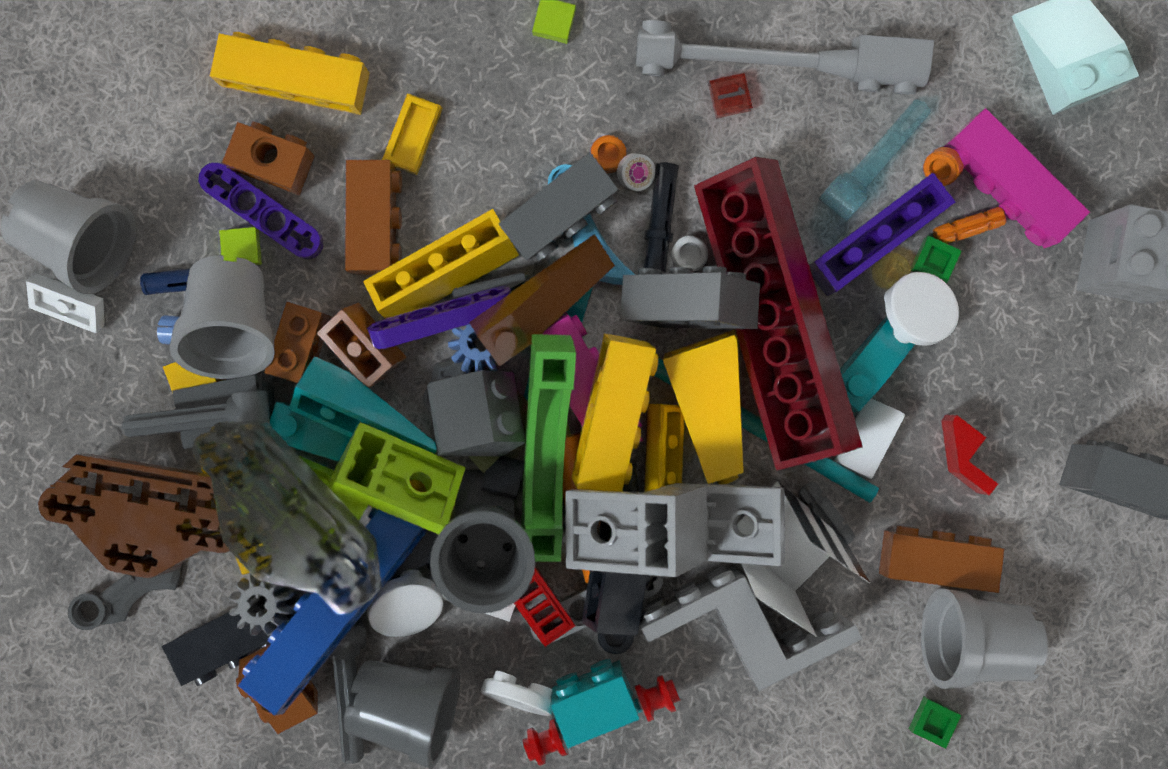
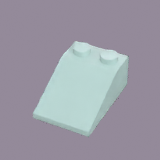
[1012,0,1139,115]

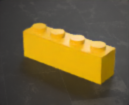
[210,32,370,115]
[363,209,519,319]
[571,333,658,492]

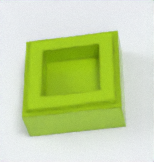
[532,0,576,44]
[219,227,262,265]

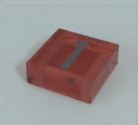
[708,73,753,119]

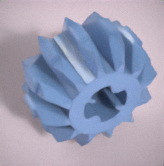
[448,324,508,374]

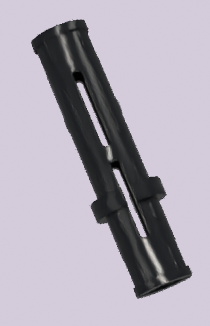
[643,162,679,274]

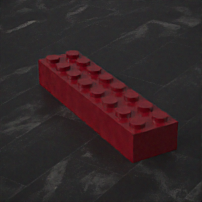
[694,157,863,471]

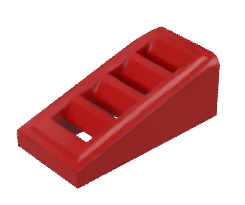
[514,565,576,647]

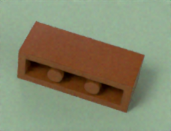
[345,160,402,275]
[879,525,1005,593]

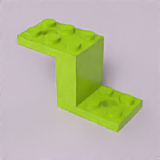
[234,422,466,550]

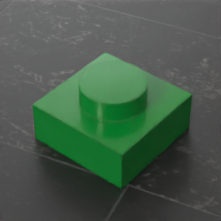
[909,236,962,284]
[908,696,962,749]

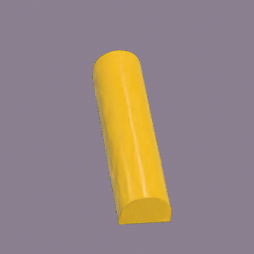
[644,404,684,492]

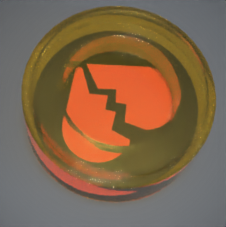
[872,253,911,290]

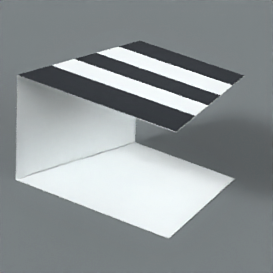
[737,481,870,637]

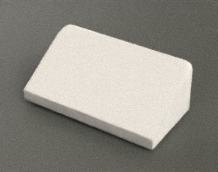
[833,398,905,479]

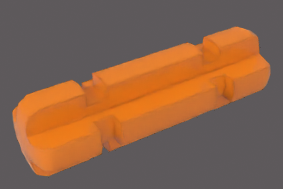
[933,207,1006,244]

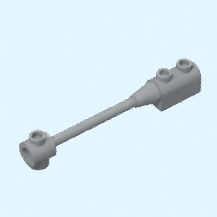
[635,20,934,95]

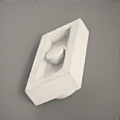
[26,273,105,334]

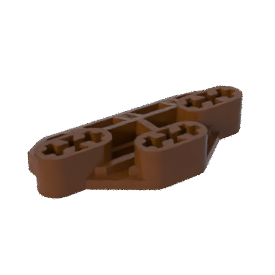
[38,453,256,578]

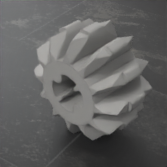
[229,570,296,636]

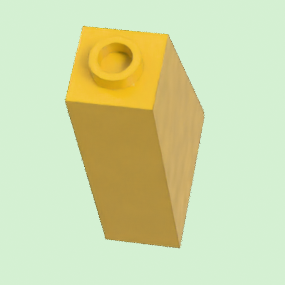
[663,329,744,485]

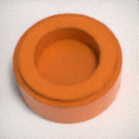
[591,135,627,173]
[923,147,964,186]

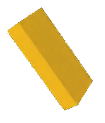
[382,93,442,175]

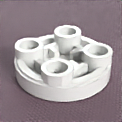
[884,272,959,346]
[367,569,443,637]
[480,671,553,716]

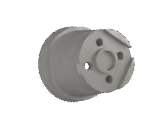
[1,180,136,294]
[169,255,275,379]
[921,588,1048,689]

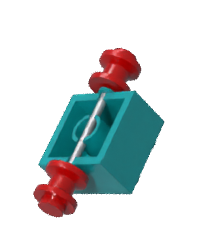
[522,659,680,766]

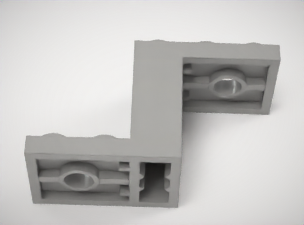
[566,483,785,577]
[640,565,862,691]

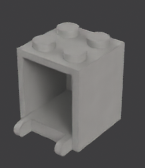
[1076,204,1168,304]

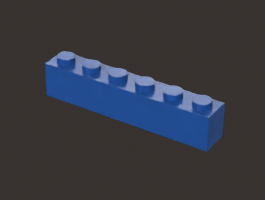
[238,507,428,716]

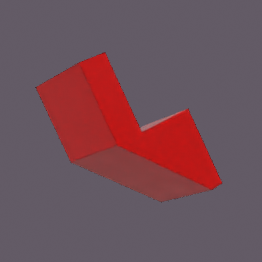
[941,415,998,496]

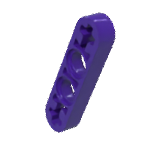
[198,162,324,259]
[368,286,511,349]

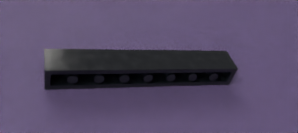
[162,530,439,686]

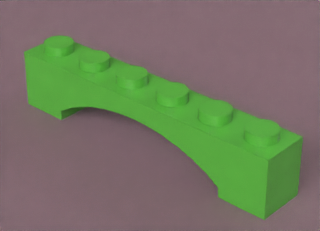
[521,334,576,562]

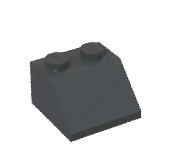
[427,370,526,456]

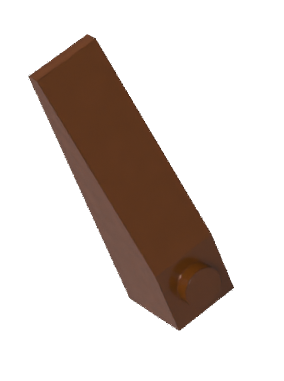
[469,234,615,366]

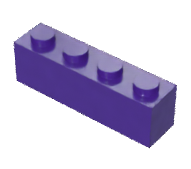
[809,173,955,296]

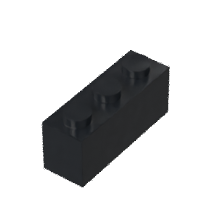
[582,520,650,636]

